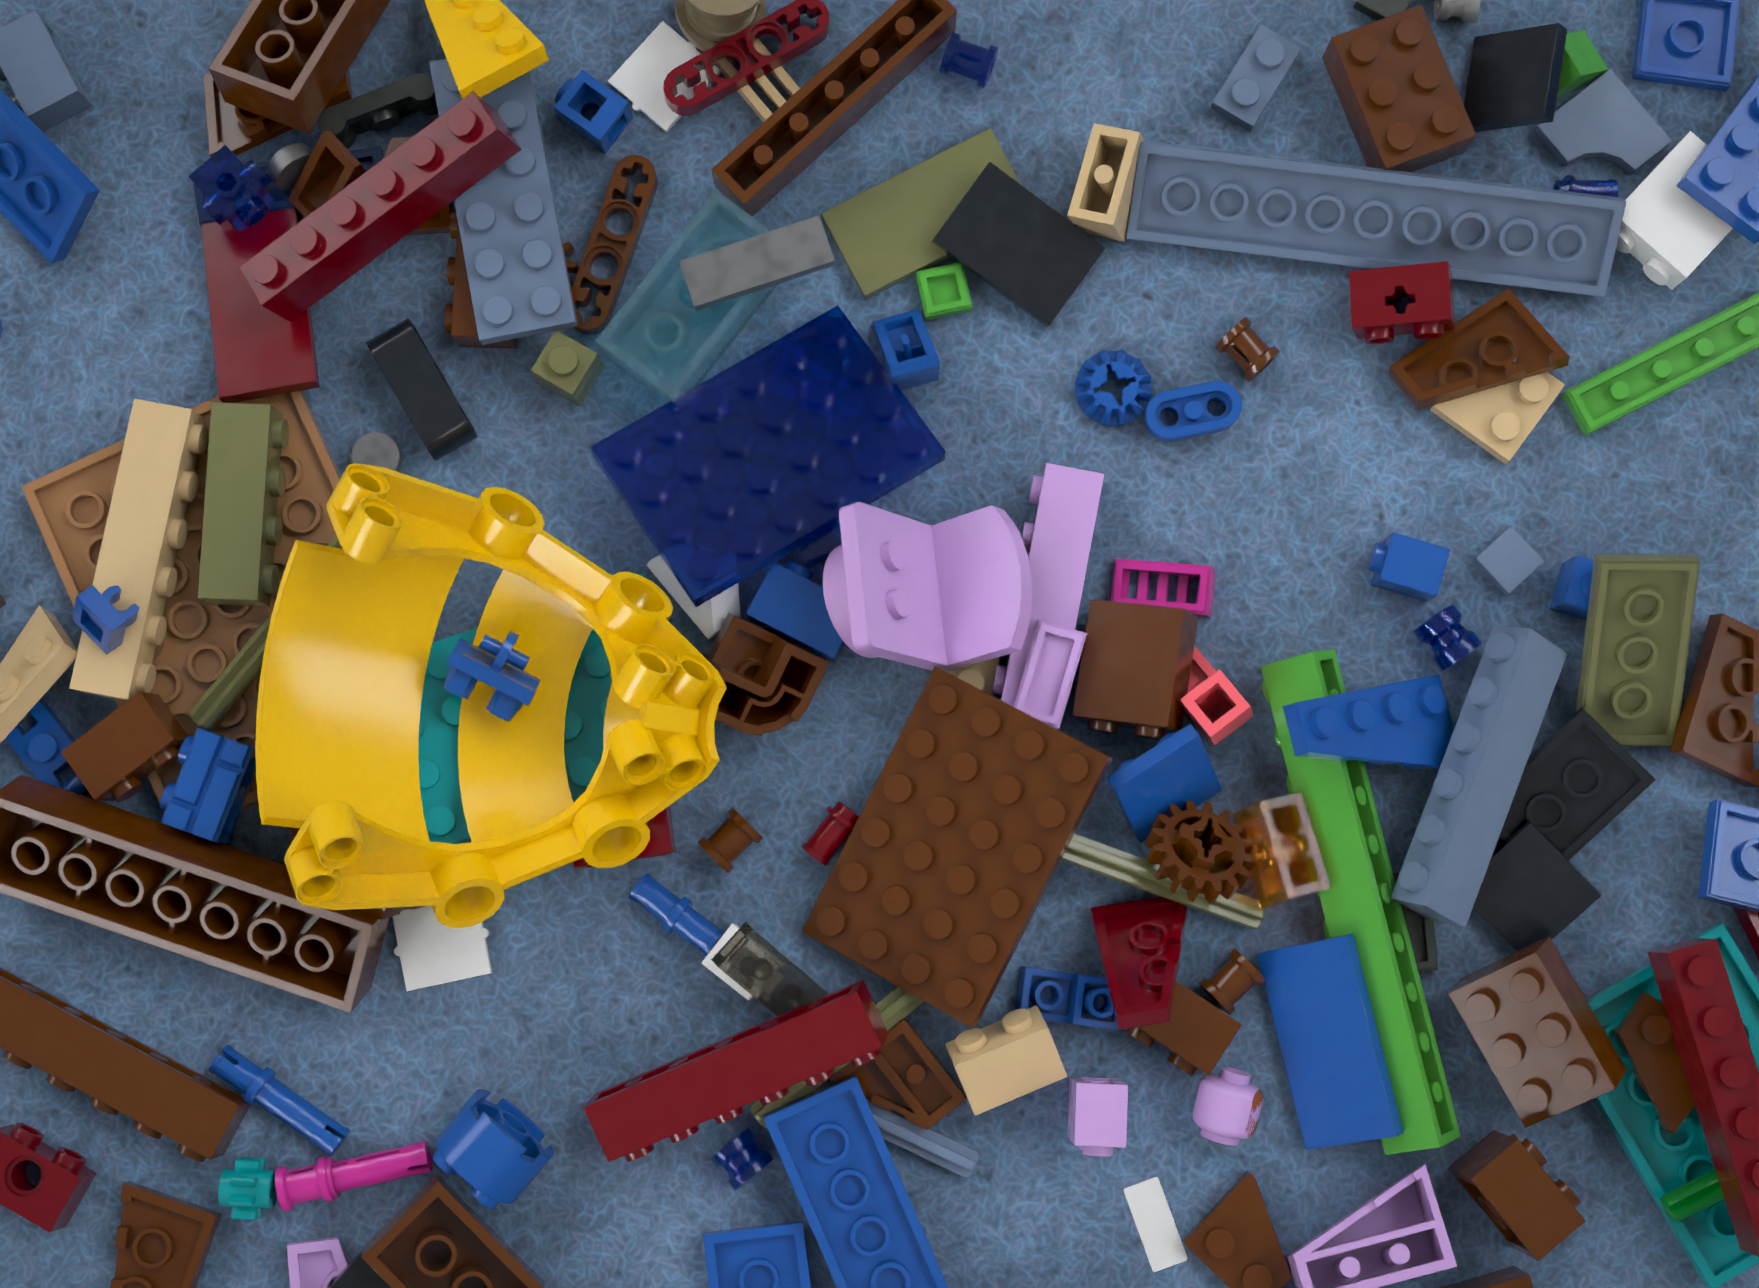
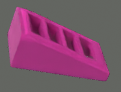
[1111,558,1216,618]

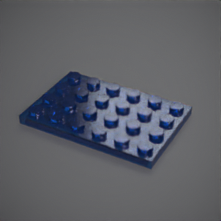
[591,305,946,607]

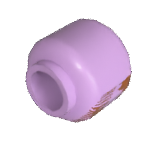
[1192,1066,1264,1146]

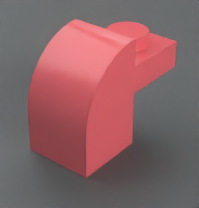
[1180,645,1254,747]

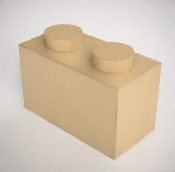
[1067,123,1145,242]
[945,1005,1068,1116]

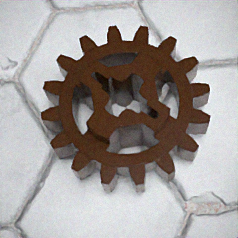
[1145,800,1256,904]

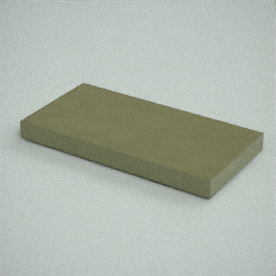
[821,128,1021,300]
[1576,554,1700,747]

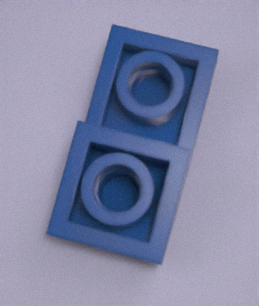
[1015,966,1119,1030]

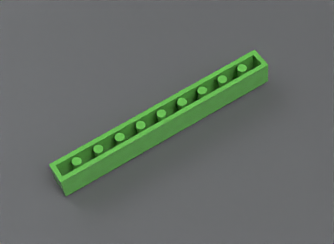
[1261,649,1461,1155]

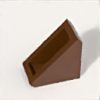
[288,130,366,217]

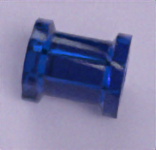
[940,32,999,88]

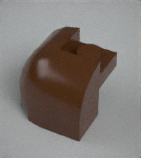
[702,613,830,736]

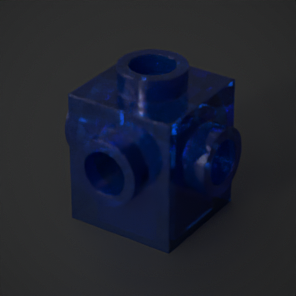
[189,145,276,232]

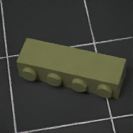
[198,402,289,607]

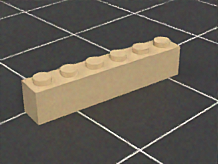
[69,399,209,701]

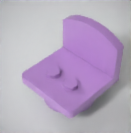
[823,502,1032,672]

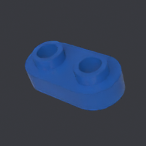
[1144,381,1242,442]

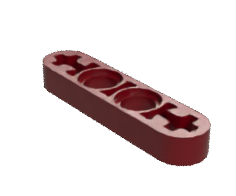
[663,0,830,116]

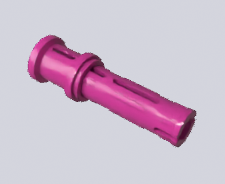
[275,1140,433,1212]

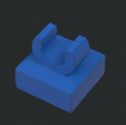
[72,585,139,655]

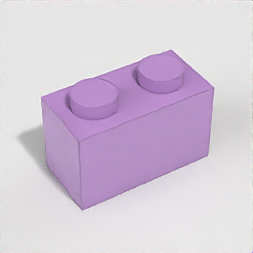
[1067,1076,1128,1156]

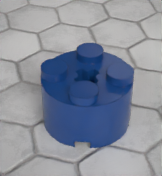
[433,1089,554,1209]

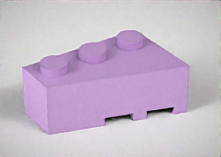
[1286,1164,1457,1288]

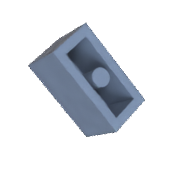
[0,9,93,132]

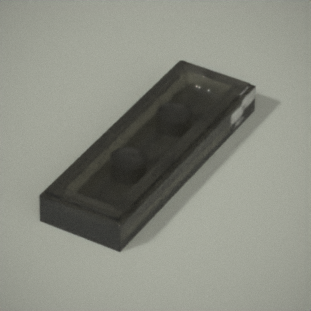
[711,922,830,1016]

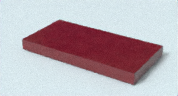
[201,208,320,403]

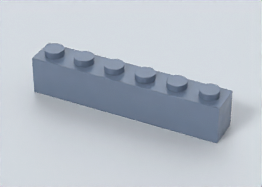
[1390,625,1567,928]

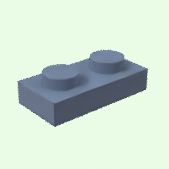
[1210,24,1302,132]

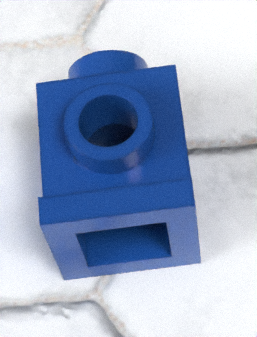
[554,70,633,154]

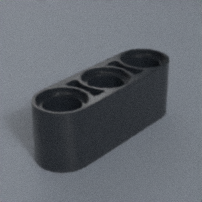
[366,318,478,461]

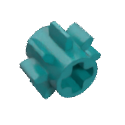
[218,1157,277,1220]

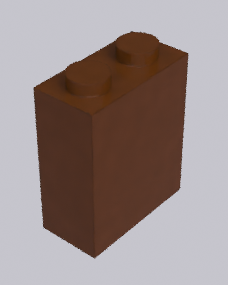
[1073,599,1198,740]

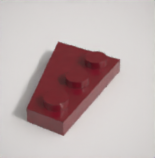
[1091,897,1188,1030]

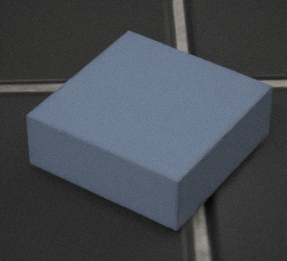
[1472,526,1545,596]

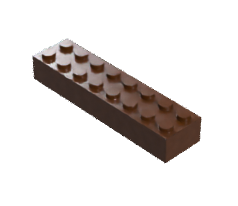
[0,775,389,1013]

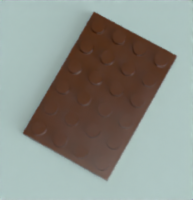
[802,667,1113,1028]

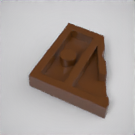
[1613,993,1695,1134]
[829,1018,967,1130]
[1182,1171,1292,1288]

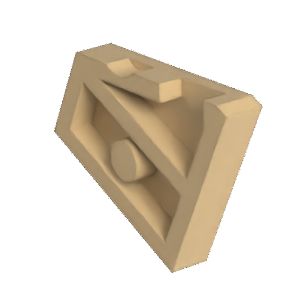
[1430,372,1565,464]

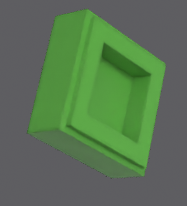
[915,262,973,321]

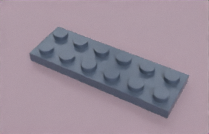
[429,58,578,345]

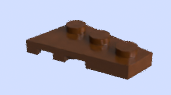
[1389,288,1570,410]

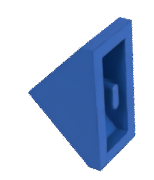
[873,309,940,393]

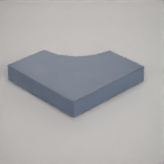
[1533,68,1672,175]

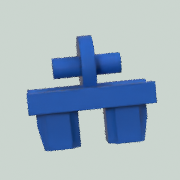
[444,631,540,721]

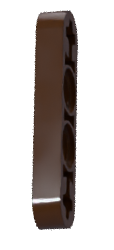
[571,155,658,335]

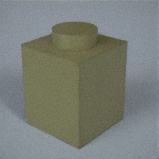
[531,330,604,407]

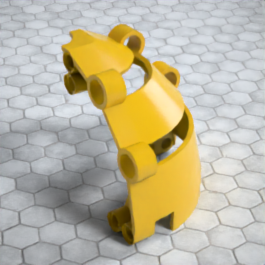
[255,463,727,928]

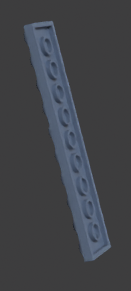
[1126,140,1626,297]

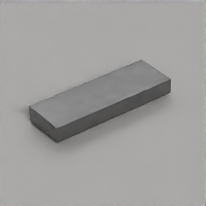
[679,215,835,311]

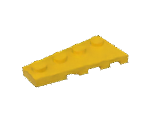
[424,0,549,99]

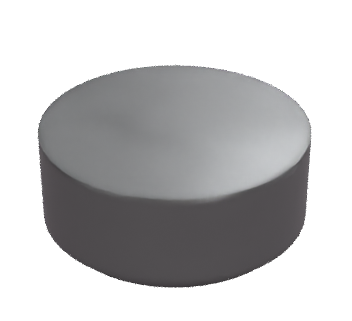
[267,143,312,190]
[351,432,403,472]

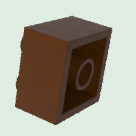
[1448,1130,1586,1261]

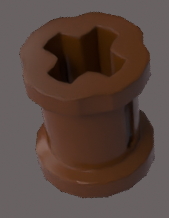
[1215,317,1280,382]
[698,807,763,873]
[1198,949,1266,1015]

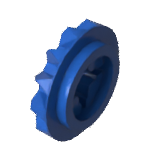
[1075,349,1152,426]

